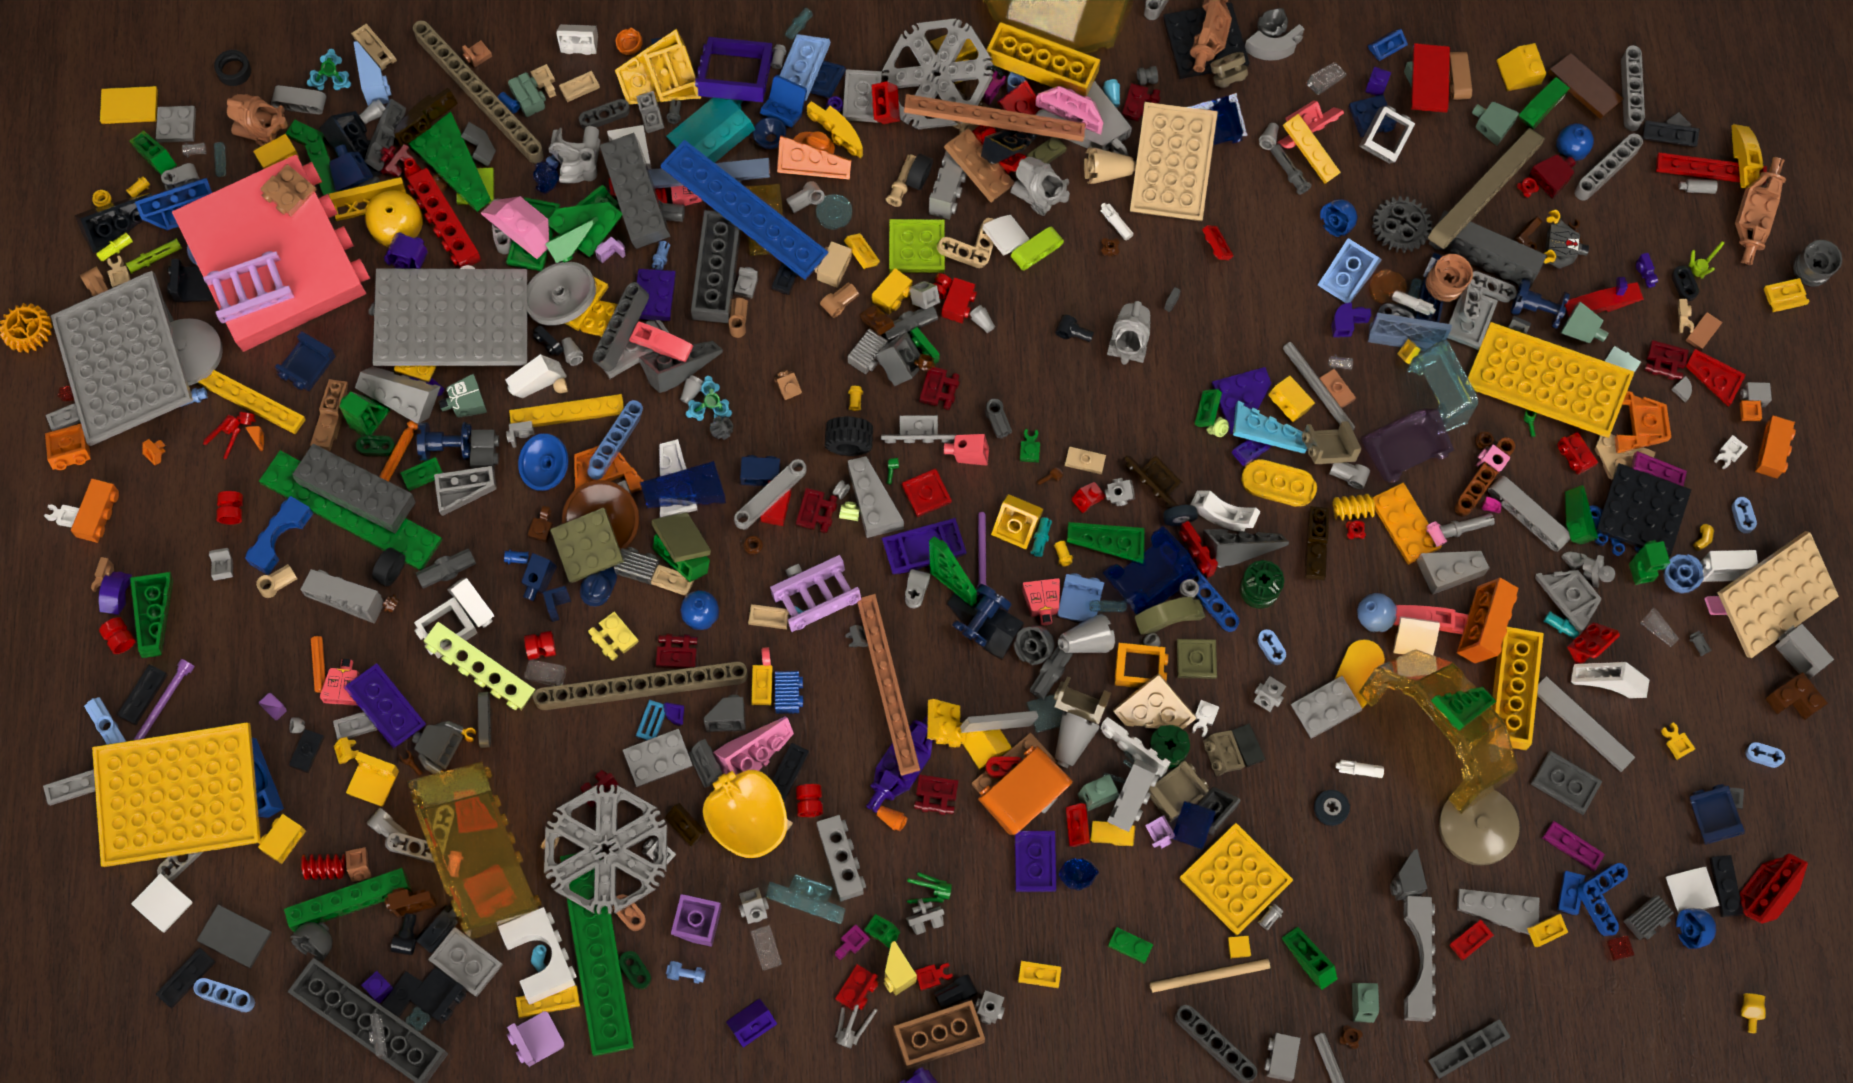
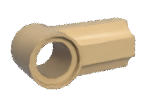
[257,564,297,598]

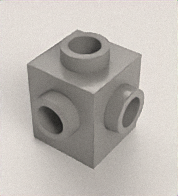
[1105,478,1136,506]
[1254,676,1286,712]
[739,888,769,924]
[975,990,1005,1025]

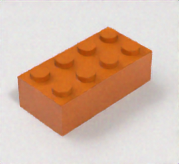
[1457,578,1519,663]

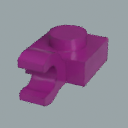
[983,71,1006,105]
[835,924,870,961]

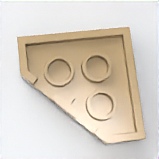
[1594,434,1656,480]
[1113,673,1196,729]

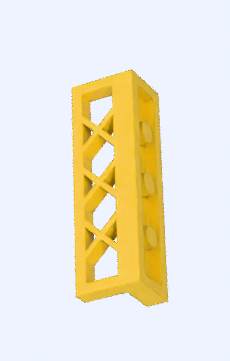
[329,177,406,221]

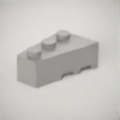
[434,466,497,516]
[1417,551,1489,595]
[1107,759,1159,832]

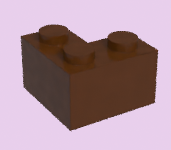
[1765,672,1828,720]

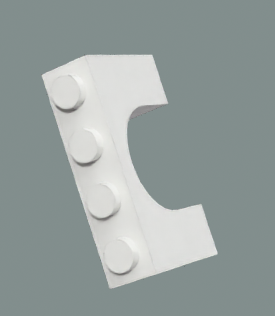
[498,907,577,1005]

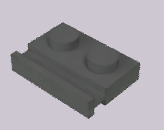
[688,739,722,788]

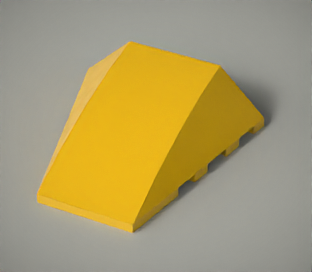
[615,29,701,104]

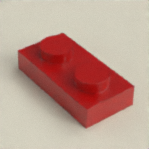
[1202,225,1234,260]
[1066,803,1090,847]
[1449,919,1494,961]

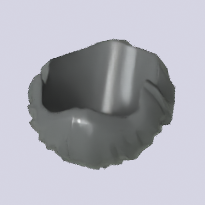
[1257,8,1288,38]

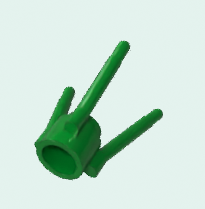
[907,872,952,904]

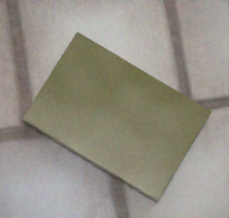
[652,512,711,563]

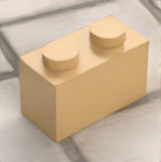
[815,241,852,288]

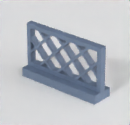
[1368,313,1452,354]

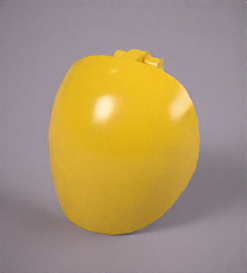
[703,770,787,858]

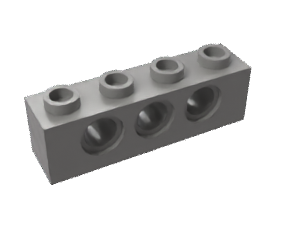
[817,815,866,902]

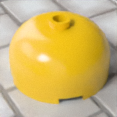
[365,190,423,247]

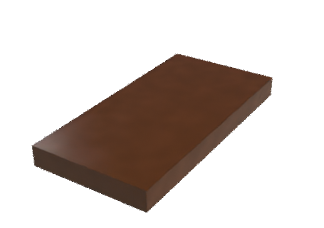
[1548,53,1624,119]

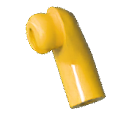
[1693,524,1714,551]

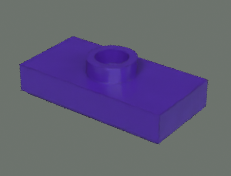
[1231,439,1271,466]

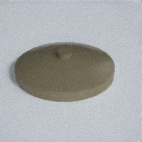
[1439,786,1520,866]

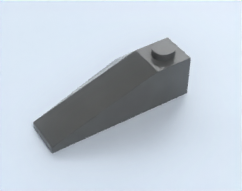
[639,341,723,393]
[1203,529,1289,568]

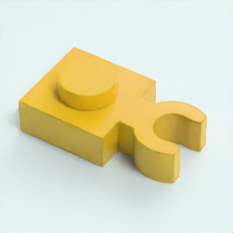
[1661,722,1695,760]

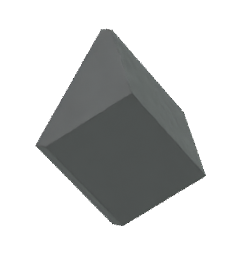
[1189,787,1241,836]

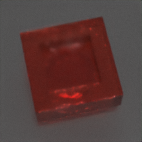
[1607,936,1634,961]

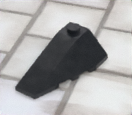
[981,129,1038,164]
[75,193,151,253]
[947,593,1024,660]

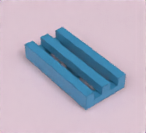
[636,700,666,741]

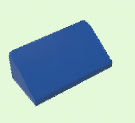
[1367,29,1408,61]

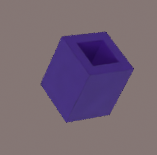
[1365,67,1391,96]
[361,971,393,1004]

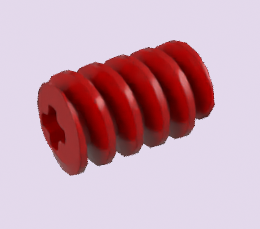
[301,854,346,880]

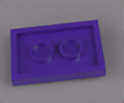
[637,269,676,321]
[1015,831,1056,892]

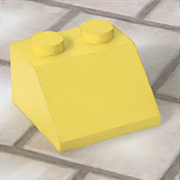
[884,941,917,995]

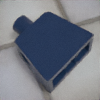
[329,145,374,191]
[522,553,557,601]

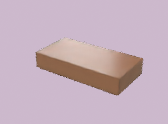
[1685,312,1723,351]

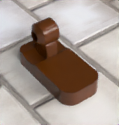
[1513,216,1543,250]

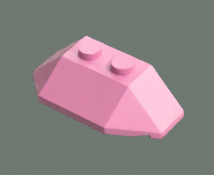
[1035,86,1104,135]
[481,196,549,259]

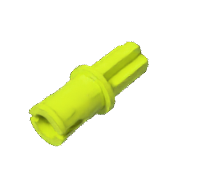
[96,232,133,261]

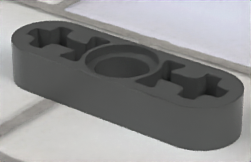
[579,99,630,129]
[478,692,491,748]

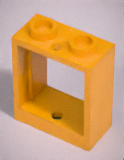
[1114,643,1168,688]

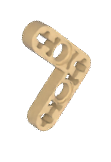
[937,218,994,269]

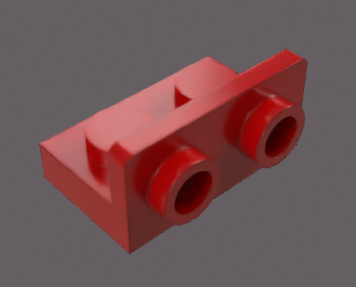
[1557,432,1598,475]
[835,964,879,1011]

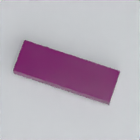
[1631,451,1687,486]
[1542,821,1605,872]

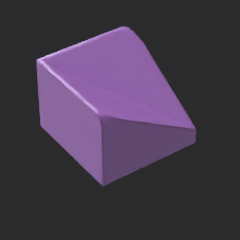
[259,693,287,720]

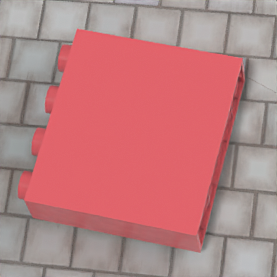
[172,155,370,352]

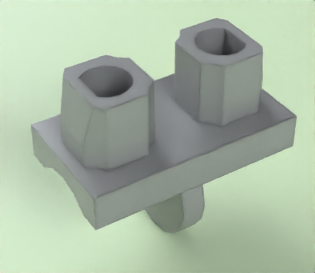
[1583,555,1615,588]
[906,899,944,935]

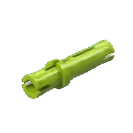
[126,238,182,274]

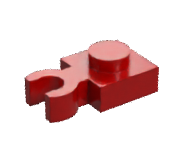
[915,963,953,991]

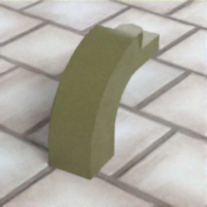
[1135,597,1205,634]

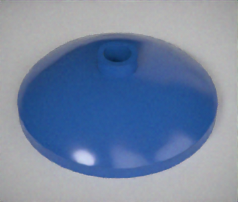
[518,434,568,491]

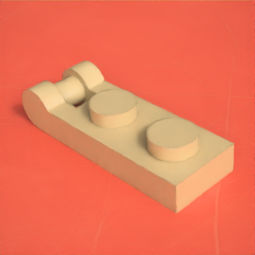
[352,24,397,71]

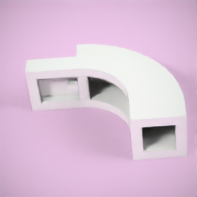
[1190,491,1260,532]

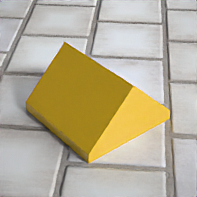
[963,729,1012,770]

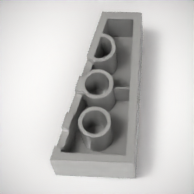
[355,366,441,424]
[848,456,904,538]

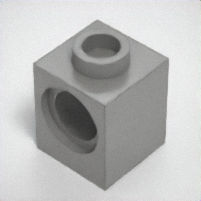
[909,281,940,309]
[1740,382,1772,407]

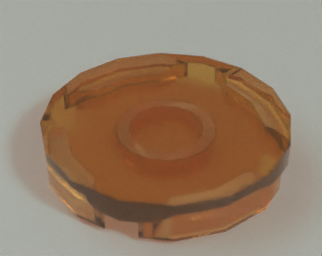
[1369,269,1407,304]

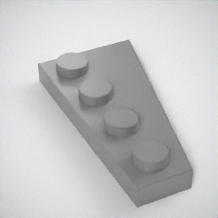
[604,320,669,379]
[1457,889,1540,935]

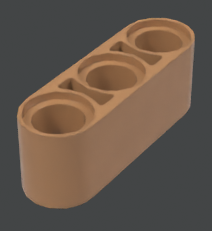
[1449,52,1472,100]

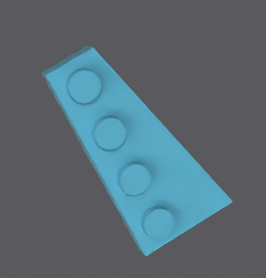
[1233,401,1307,453]

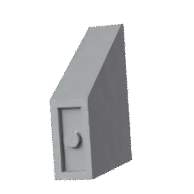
[1036,81,1132,151]

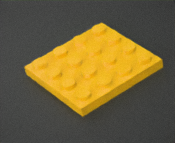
[1179,823,1293,936]

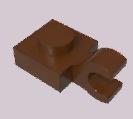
[528,506,553,542]

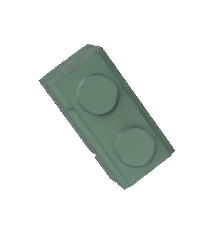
[508,72,546,117]

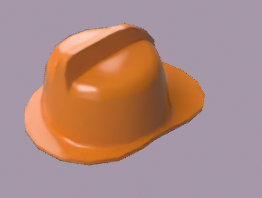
[793,131,835,154]

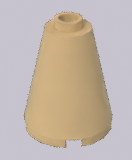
[1084,147,1136,184]

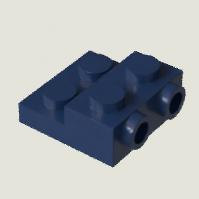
[1349,95,1397,137]

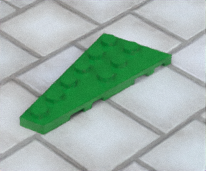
[409,112,491,212]

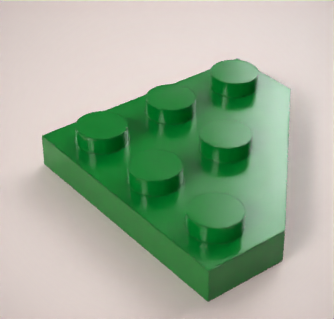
[548,202,623,258]
[929,536,977,607]

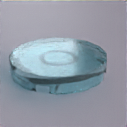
[816,194,852,230]

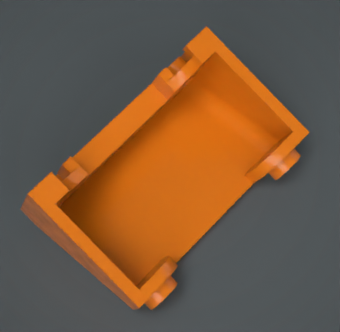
[978,746,1073,835]

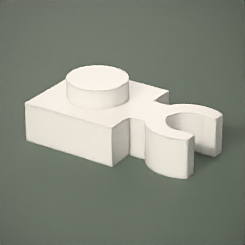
[1714,435,1747,469]
[44,505,79,528]
[1192,700,1219,737]

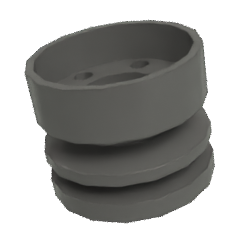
[1793,240,1842,287]

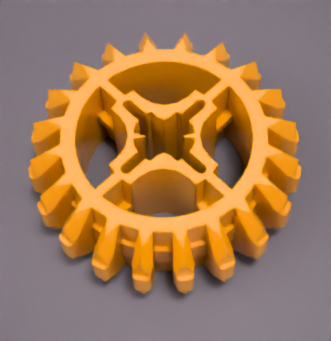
[0,303,52,353]

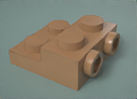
[260,164,317,217]

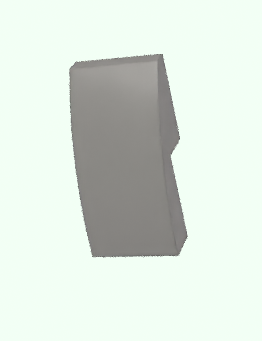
[636,91,665,133]

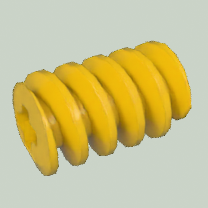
[1333,494,1375,521]

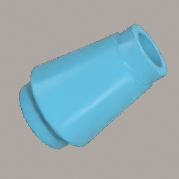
[1102,79,1120,107]

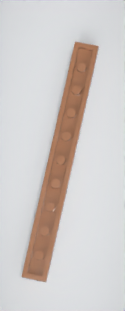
[904,94,1085,142]
[857,594,921,776]

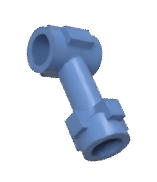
[666,961,706,984]

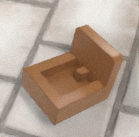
[774,370,802,400]

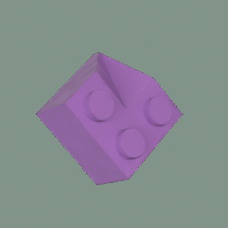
[671,894,722,947]

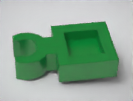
[1020,429,1040,463]

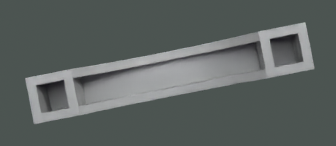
[1404,896,1436,1022]

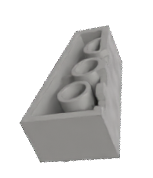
[929,150,967,220]
[300,569,384,624]

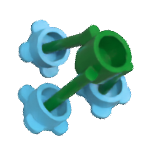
[307,49,351,91]
[686,376,732,421]

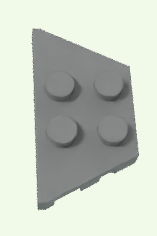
[1535,570,1602,634]

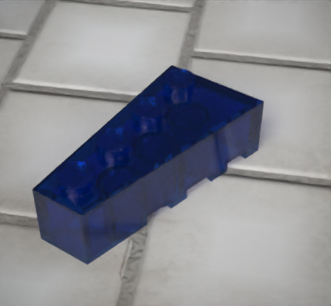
[640,461,726,508]

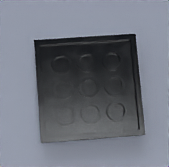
[1163,2,1249,79]
[1596,463,1692,558]

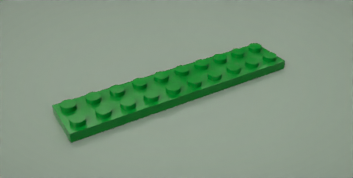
[259,450,442,571]
[560,852,634,1057]

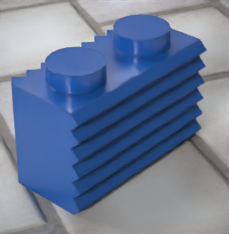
[775,671,803,714]

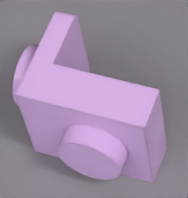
[595,237,626,263]
[1145,816,1176,849]

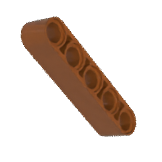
[1455,437,1515,517]

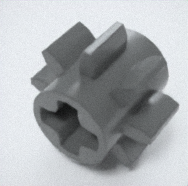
[710,415,733,440]

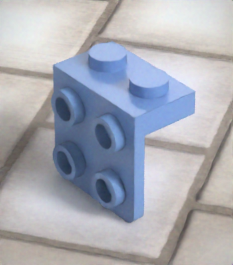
[1057,573,1104,623]

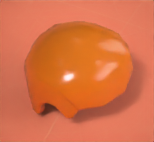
[615,28,643,55]

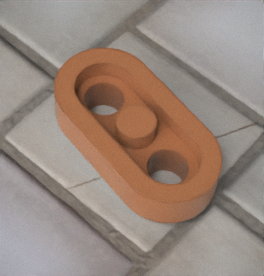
[612,894,646,931]

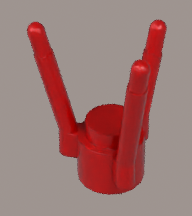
[203,415,241,459]

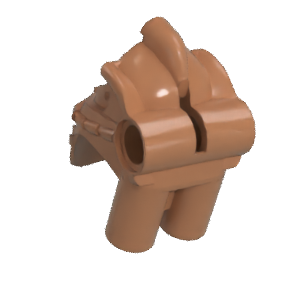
[227,94,288,146]

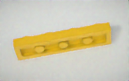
[1282,114,1341,184]

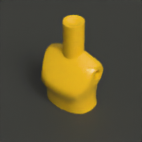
[1741,993,1766,1033]

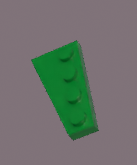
[1067,522,1145,563]
[1431,687,1497,731]

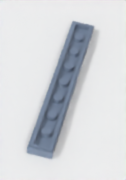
[649,158,770,188]

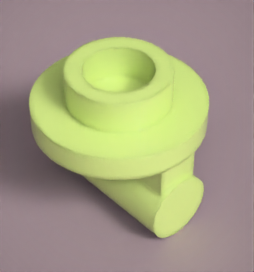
[1206,417,1229,437]
[839,502,860,521]

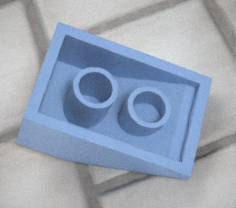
[354,41,392,106]
[1318,238,1381,303]

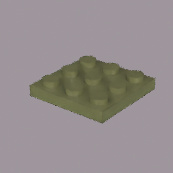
[551,508,625,583]

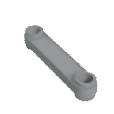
[734,459,807,530]

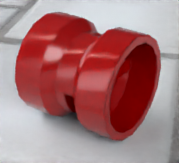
[933,273,953,299]

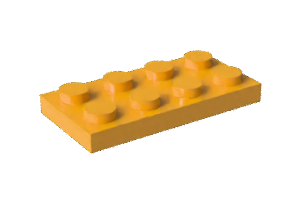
[1373,482,1442,565]

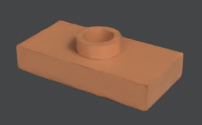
[1319,369,1356,408]

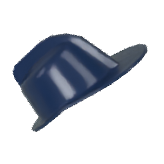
[580,567,617,607]

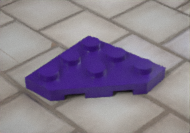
[1212,367,1271,434]

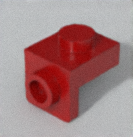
[1072,482,1106,513]

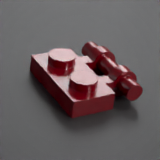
[1122,83,1160,122]
[1644,340,1689,380]
[919,367,960,410]
[796,488,837,533]
[656,634,698,669]
[914,775,959,815]

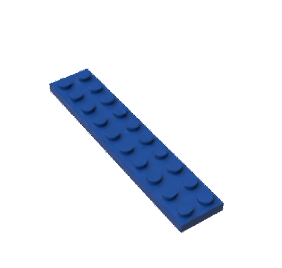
[661,140,829,280]

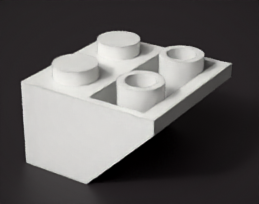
[557,24,598,55]

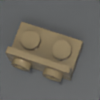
[1203,730,1245,777]

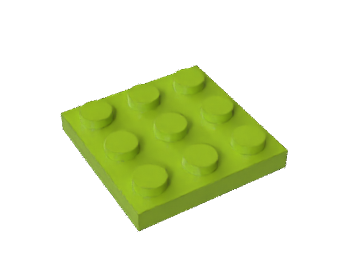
[889,219,945,273]

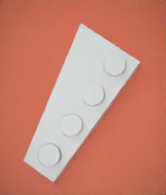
[660,439,697,518]
[1100,717,1171,779]

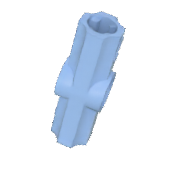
[84,697,127,745]

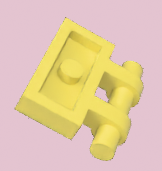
[588,612,639,661]

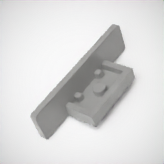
[881,415,957,443]

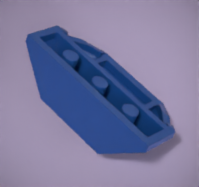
[135,178,213,230]

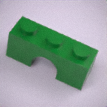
[1629,540,1670,585]

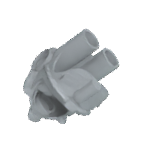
[549,126,601,183]
[1011,157,1070,216]
[1107,301,1151,365]

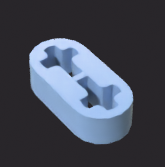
[1731,497,1757,533]
[1257,629,1286,665]
[1745,742,1785,768]

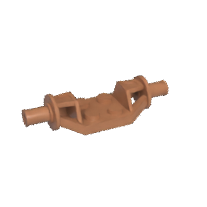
[1190,0,1232,73]
[1735,157,1786,265]

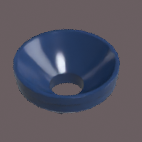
[753,117,786,149]

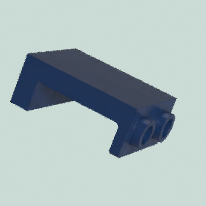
[275,331,336,391]
[1690,784,1745,845]

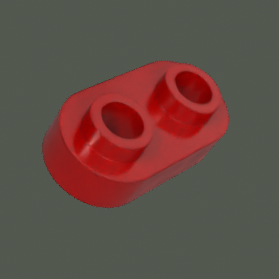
[986,757,1023,778]

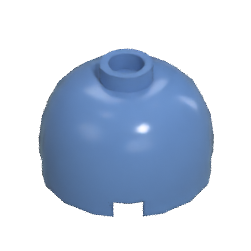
[1663,554,1704,593]
[1357,593,1397,632]

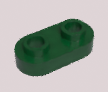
[356,435,395,456]
[619,951,651,990]

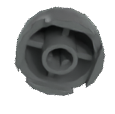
[1014,625,1054,665]
[290,922,333,962]

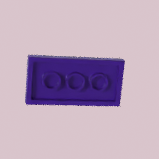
[344,663,426,749]

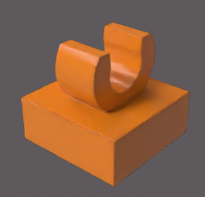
[1740,400,1762,421]
[143,439,165,466]

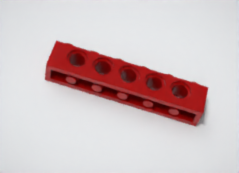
[407,168,481,268]

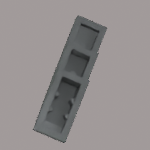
[364,99,406,171]
[1428,1019,1511,1079]

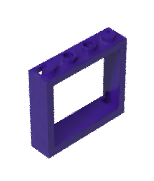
[695,37,772,102]

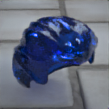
[533,162,559,193]
[1059,858,1099,891]

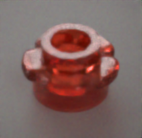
[57,386,73,401]

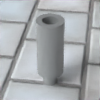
[1679,179,1717,194]

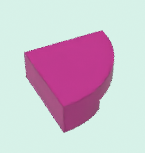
[1482,497,1502,513]

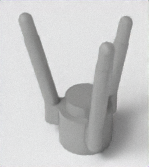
[835,1004,877,1048]

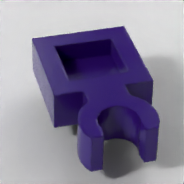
[1636,253,1658,288]

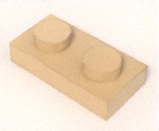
[651,565,694,596]

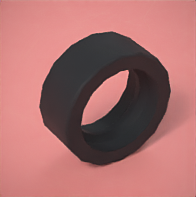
[214,50,251,86]
[906,153,933,190]
[372,547,405,586]

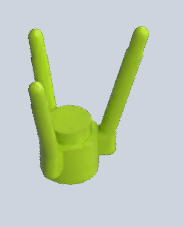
[1688,241,1724,278]

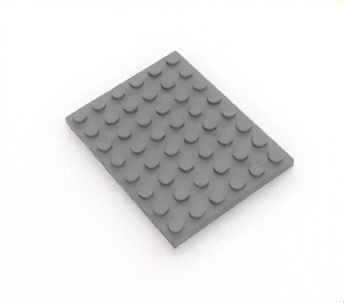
[373,269,527,366]
[51,271,193,446]

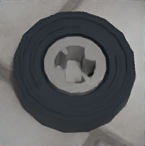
[1163,505,1198,526]
[1314,790,1350,826]

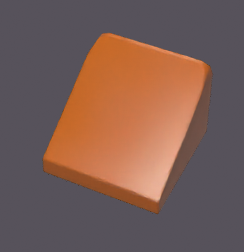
[246,426,264,451]

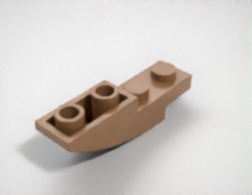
[310,379,348,452]

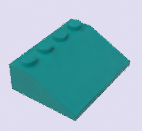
[666,97,755,163]

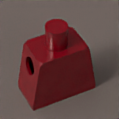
[1529,155,1576,199]

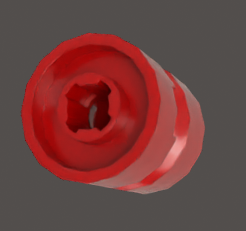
[216,491,243,525]
[99,617,136,654]
[524,631,556,660]
[796,784,823,817]

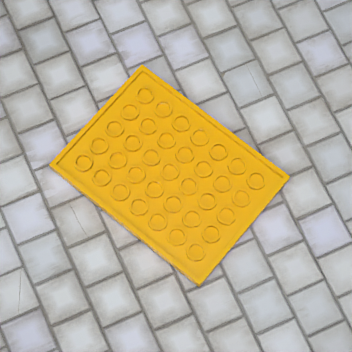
[92,723,261,867]

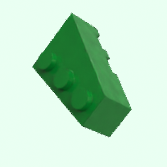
[339,391,391,436]

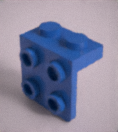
[760,75,807,128]

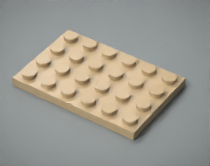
[1130,102,1218,221]
[1717,531,1839,658]

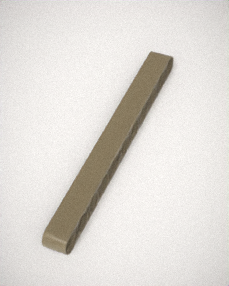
[413,21,544,164]
[1428,128,1545,249]
[533,662,748,710]

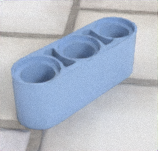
[193,978,255,1012]

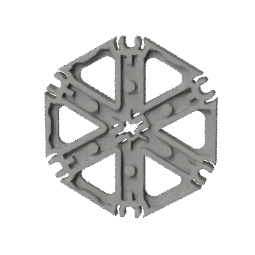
[882,19,993,129]
[544,785,667,914]

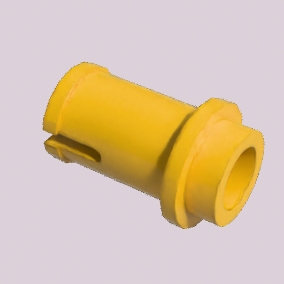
[126,177,151,197]
[848,386,863,411]
[1054,541,1073,567]

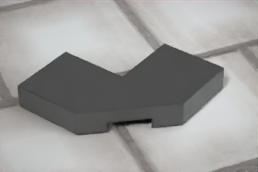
[461,122,496,166]

